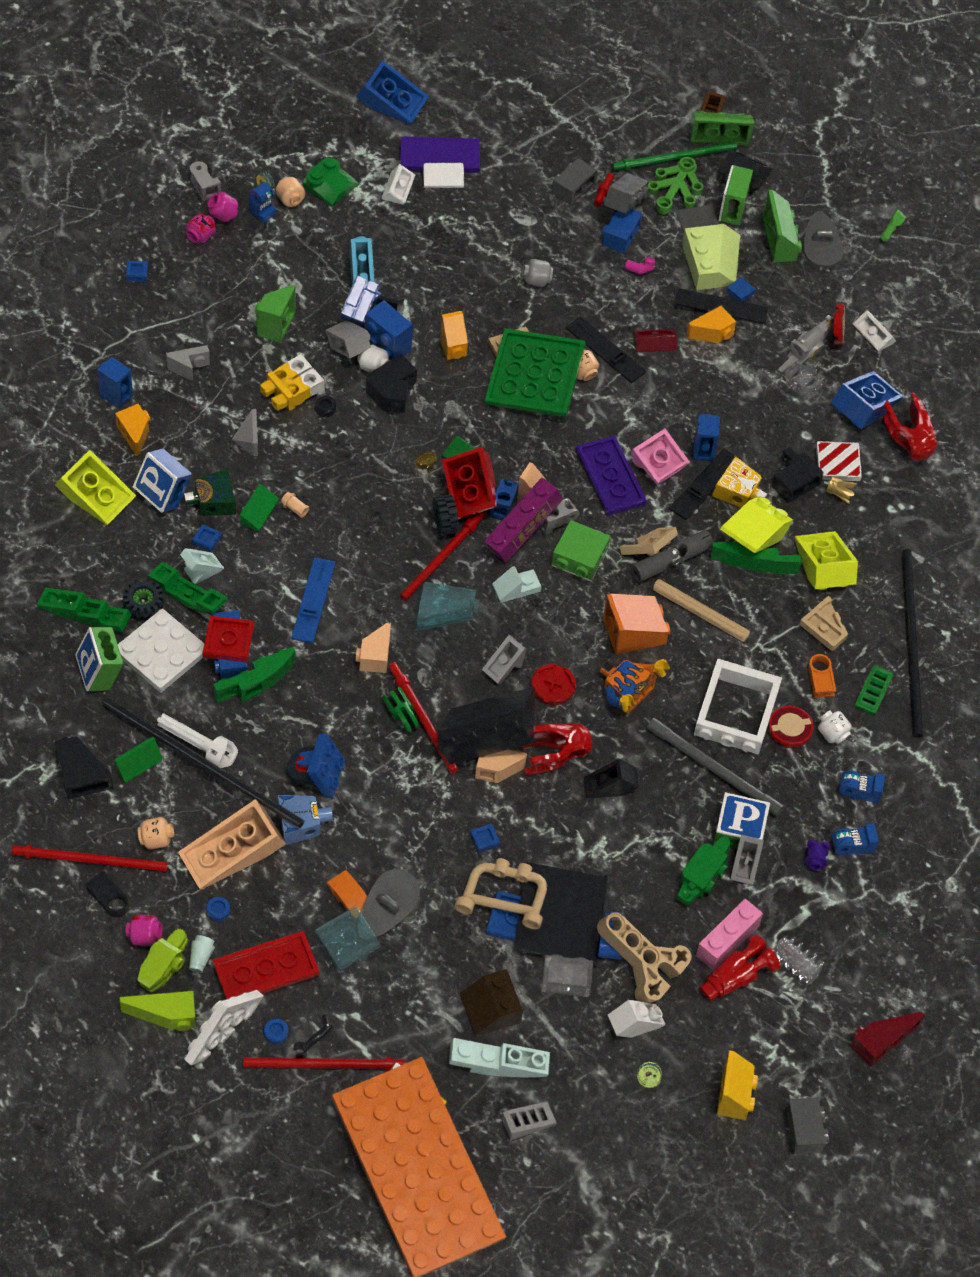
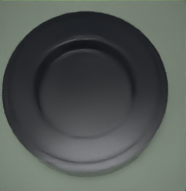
[315,396,336,417]

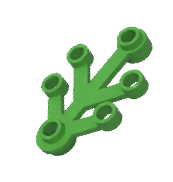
[647,157,703,215]

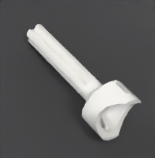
[157,713,238,768]

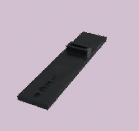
[676,288,768,324]
[566,316,646,384]
[669,448,741,520]

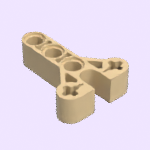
[597,912,691,1003]

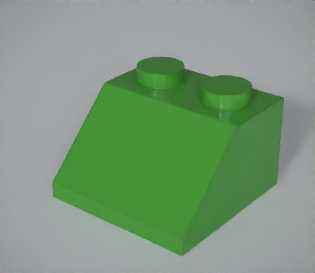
[255,285,296,343]

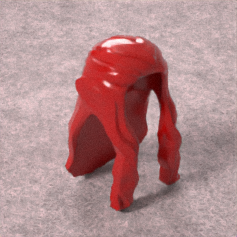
[883,392,937,461]
[520,723,592,775]

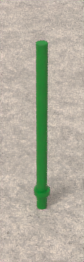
[612,142,737,171]

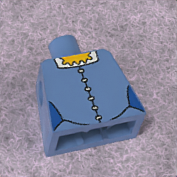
[278,795,333,845]

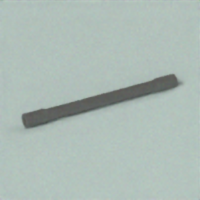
[647,718,784,817]

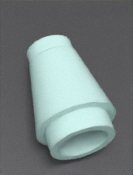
[189,935,215,973]

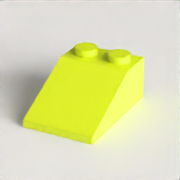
[55,450,136,525]
[720,496,793,553]
[795,531,858,590]

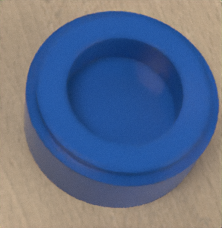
[206,897,230,922]
[264,1019,288,1045]

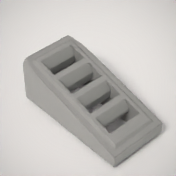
[502,1102,556,1141]

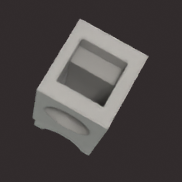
[190,161,221,201]
[539,498,579,535]

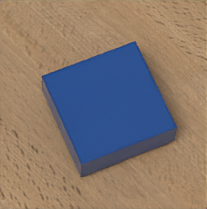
[126,261,148,282]
[726,277,756,302]
[192,524,222,552]
[470,823,500,853]

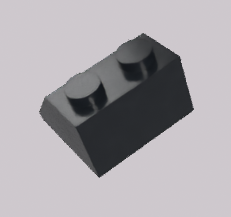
[719,150,773,191]

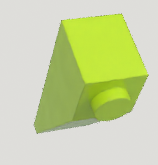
[120,991,196,1031]

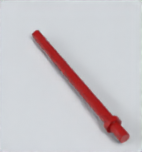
[12,844,168,872]
[243,1057,405,1072]

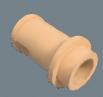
[281,492,310,518]

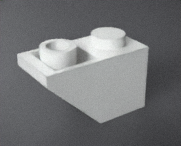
[608,1000,665,1038]

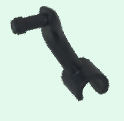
[293,1014,333,1058]

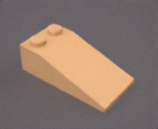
[178,799,286,890]

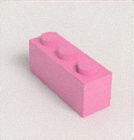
[696,899,763,971]

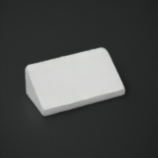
[423,163,464,188]
[382,164,415,204]
[852,310,896,352]

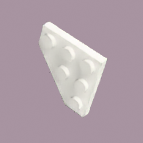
[184,990,264,1065]

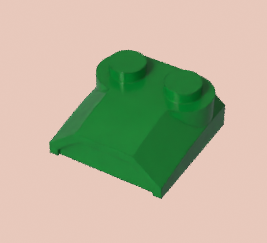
[303,158,359,208]

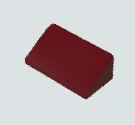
[633,329,678,352]

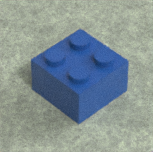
[365,300,413,360]

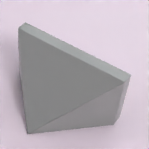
[232,409,258,456]

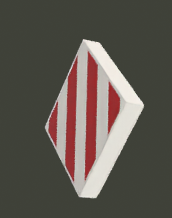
[816,441,862,481]

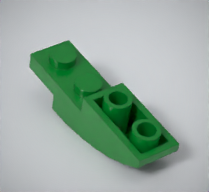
[213,647,295,703]

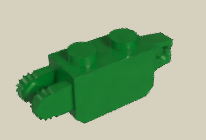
[677,836,731,906]

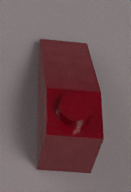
[850,1012,925,1067]

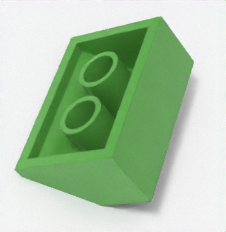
[690,111,754,146]
[763,190,802,262]

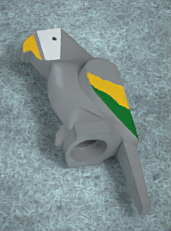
[778,315,834,373]

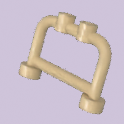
[454,858,547,929]

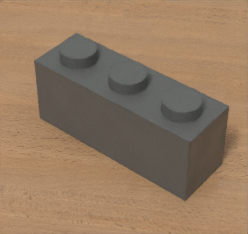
[604,173,650,214]

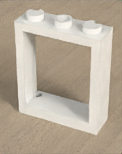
[694,659,782,755]

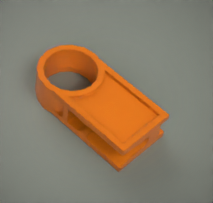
[808,654,836,698]

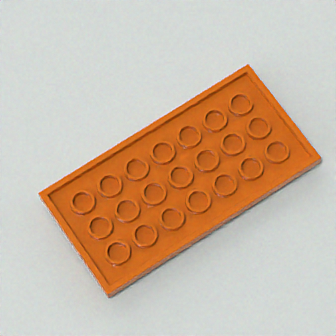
[331,1057,506,1277]

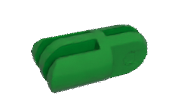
[381,687,419,732]

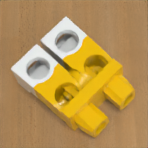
[260,354,325,411]

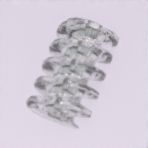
[773,936,825,986]

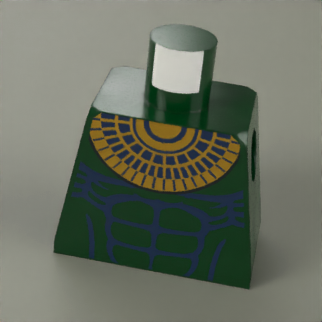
[184,469,236,516]

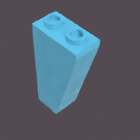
[350,236,376,309]

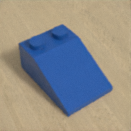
[356,60,429,125]
[831,371,904,429]

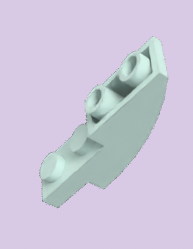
[449,1038,550,1078]

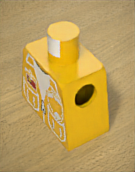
[712,457,767,508]

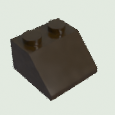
[460,969,523,1037]

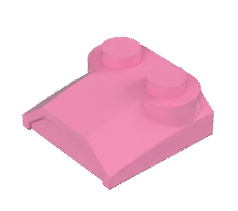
[631,429,690,484]

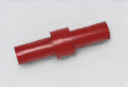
[594,173,614,206]

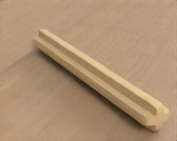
[653,579,750,642]

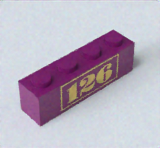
[484,477,563,563]

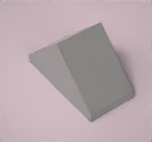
[730,835,764,885]

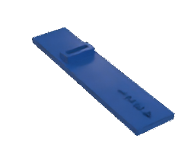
[291,557,336,644]

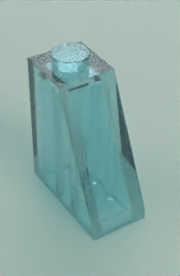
[416,582,480,631]

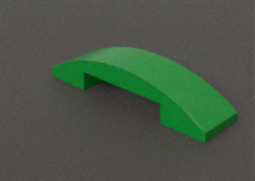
[148,562,228,614]

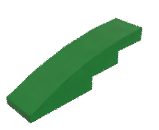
[710,542,802,574]
[37,588,132,632]

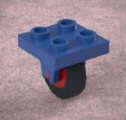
[287,734,345,798]

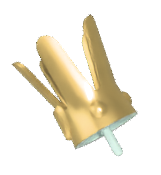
[824,477,858,504]

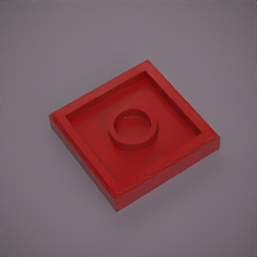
[202,616,255,663]

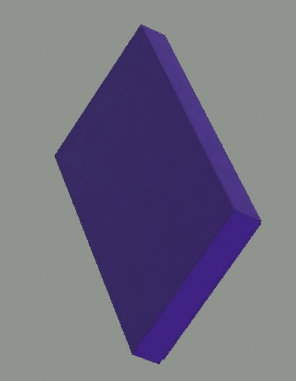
[400,136,480,173]
[575,436,647,516]

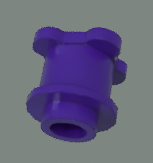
[804,840,830,870]

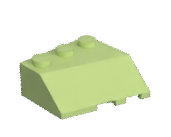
[682,224,740,290]

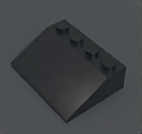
[438,687,535,765]

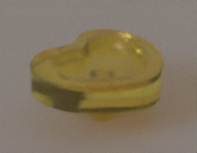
[415,452,437,467]

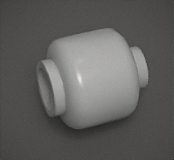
[522,259,553,287]

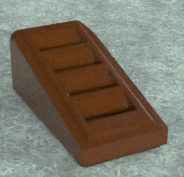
[701,91,726,113]

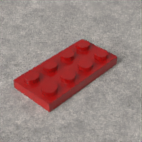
[212,931,320,1000]

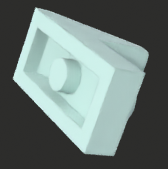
[180,548,224,584]
[492,566,541,603]

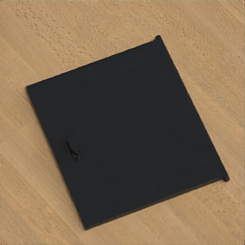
[514,862,608,968]

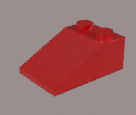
[442,447,497,519]

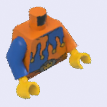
[600,659,670,714]

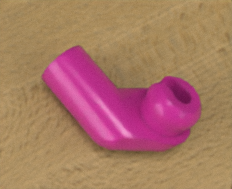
[624,257,655,274]

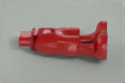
[699,934,781,1002]

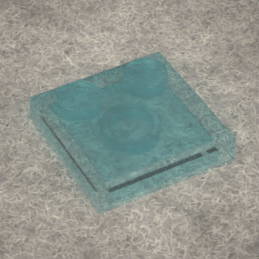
[315,906,381,971]

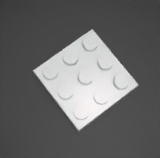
[118,608,204,693]

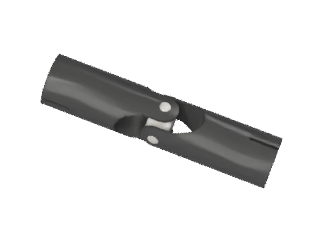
[631,530,713,583]

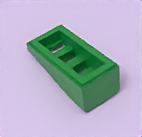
[854,665,894,716]

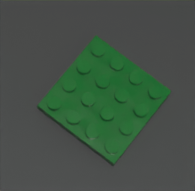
[485,328,586,418]

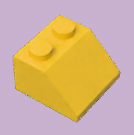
[717,1050,758,1120]

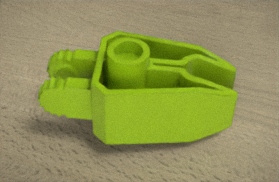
[138,928,189,993]

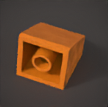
[603,594,670,655]

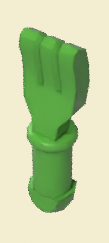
[880,209,906,242]

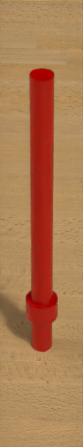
[400,511,486,601]
[389,662,459,774]

